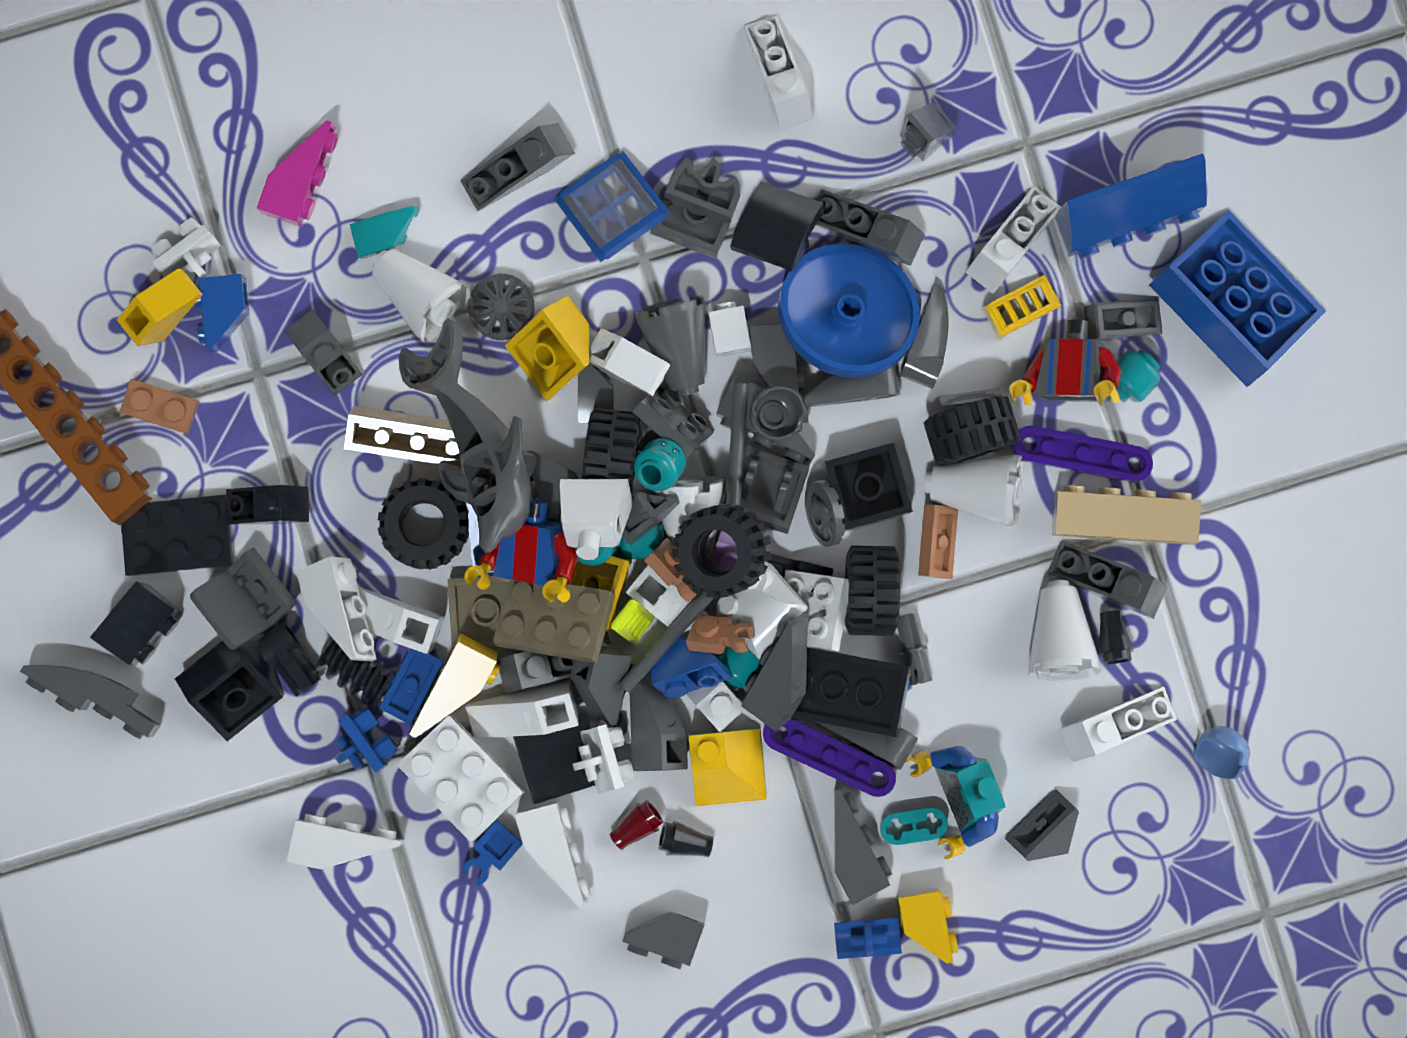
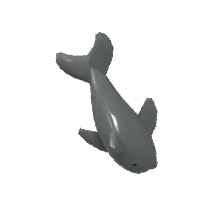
[399,318,537,553]

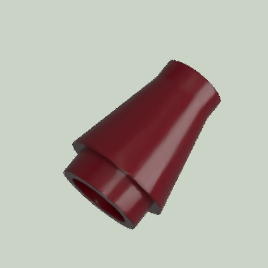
[609,800,664,850]

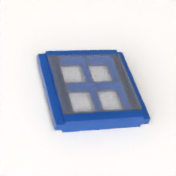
[554,151,670,263]

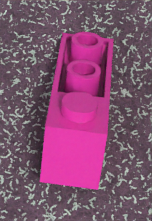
[256,120,339,227]

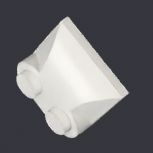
[715,561,808,660]

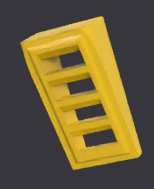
[982,275,1062,340]

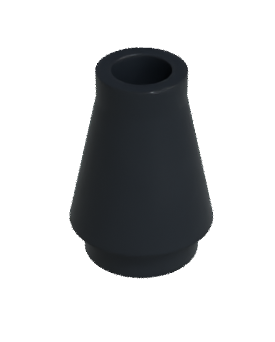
[1099,610,1134,665]
[658,821,713,857]

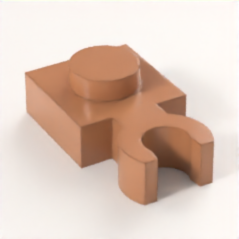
[644,538,698,602]
[686,615,755,654]

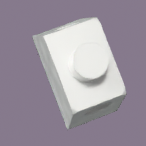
[560,479,633,560]

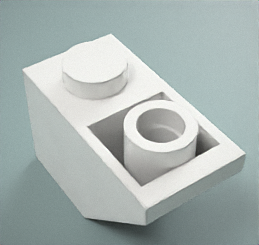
[589,328,670,396]

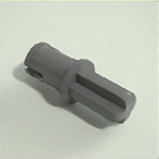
[897,613,932,685]

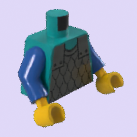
[906,746,1006,859]

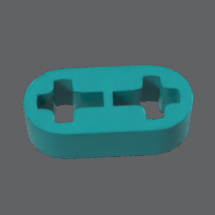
[880,807,948,845]

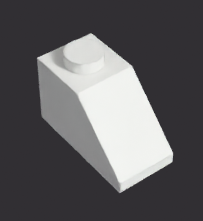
[686,681,745,732]

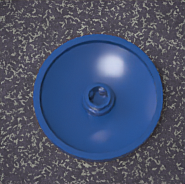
[778,243,920,378]

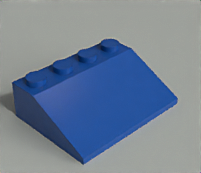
[1055,153,1207,259]
[1149,210,1326,387]

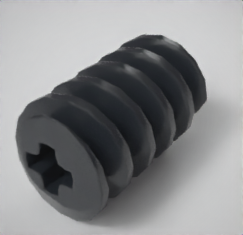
[314,640,396,710]

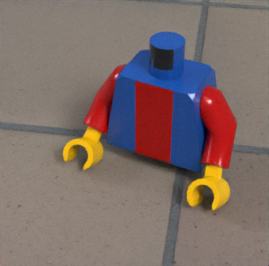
[464,499,578,603]

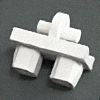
[151,218,221,278]
[573,724,635,794]

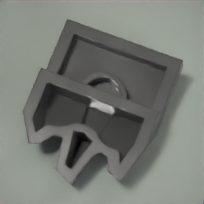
[650,157,741,259]

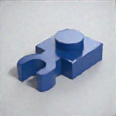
[462,820,523,886]

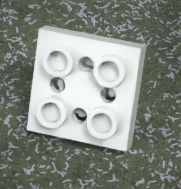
[784,570,849,652]

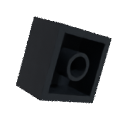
[823,443,913,532]

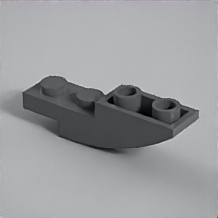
[20,665,161,739]

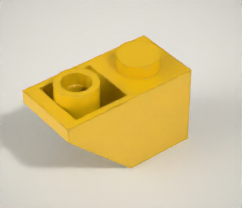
[116,268,203,346]
[896,889,958,964]

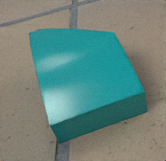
[349,206,419,259]

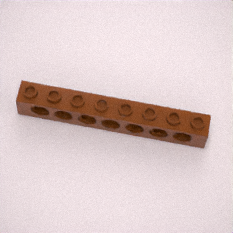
[0,309,153,526]

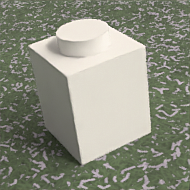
[708,302,751,358]

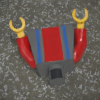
[1009,319,1121,406]

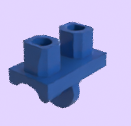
[335,707,399,773]
[834,917,902,959]

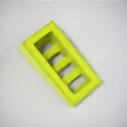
[611,599,654,644]

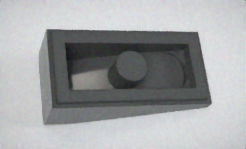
[1084,299,1163,341]

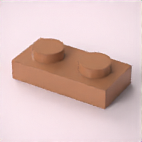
[119,379,200,435]
[918,505,958,579]

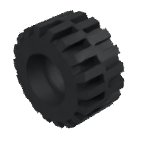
[923,395,1021,466]
[582,407,640,495]
[377,479,469,570]
[672,504,771,598]
[845,545,900,636]

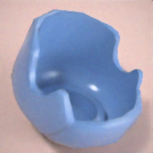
[1193,725,1250,779]

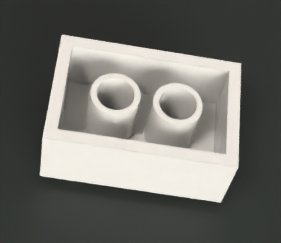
[397,715,525,843]

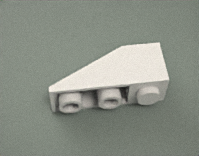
[744,15,814,130]
[966,186,1062,294]
[296,556,377,661]
[626,565,715,655]
[358,587,444,654]
[465,678,578,739]
[1060,687,1177,762]
[515,802,591,909]
[286,814,404,869]

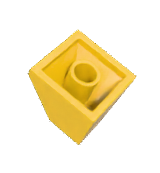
[505,296,589,402]
[689,728,767,806]

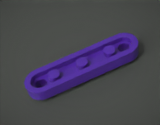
[1012,426,1153,482]
[763,719,896,797]

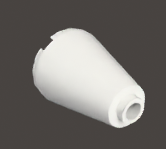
[372,249,470,342]
[924,455,1024,527]
[654,476,725,561]
[1028,580,1101,681]

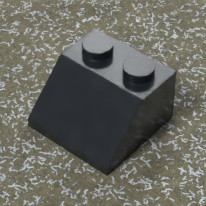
[90,581,181,666]
[175,640,283,742]

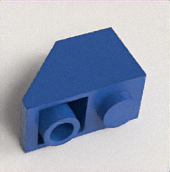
[195,274,249,352]
[649,636,732,699]

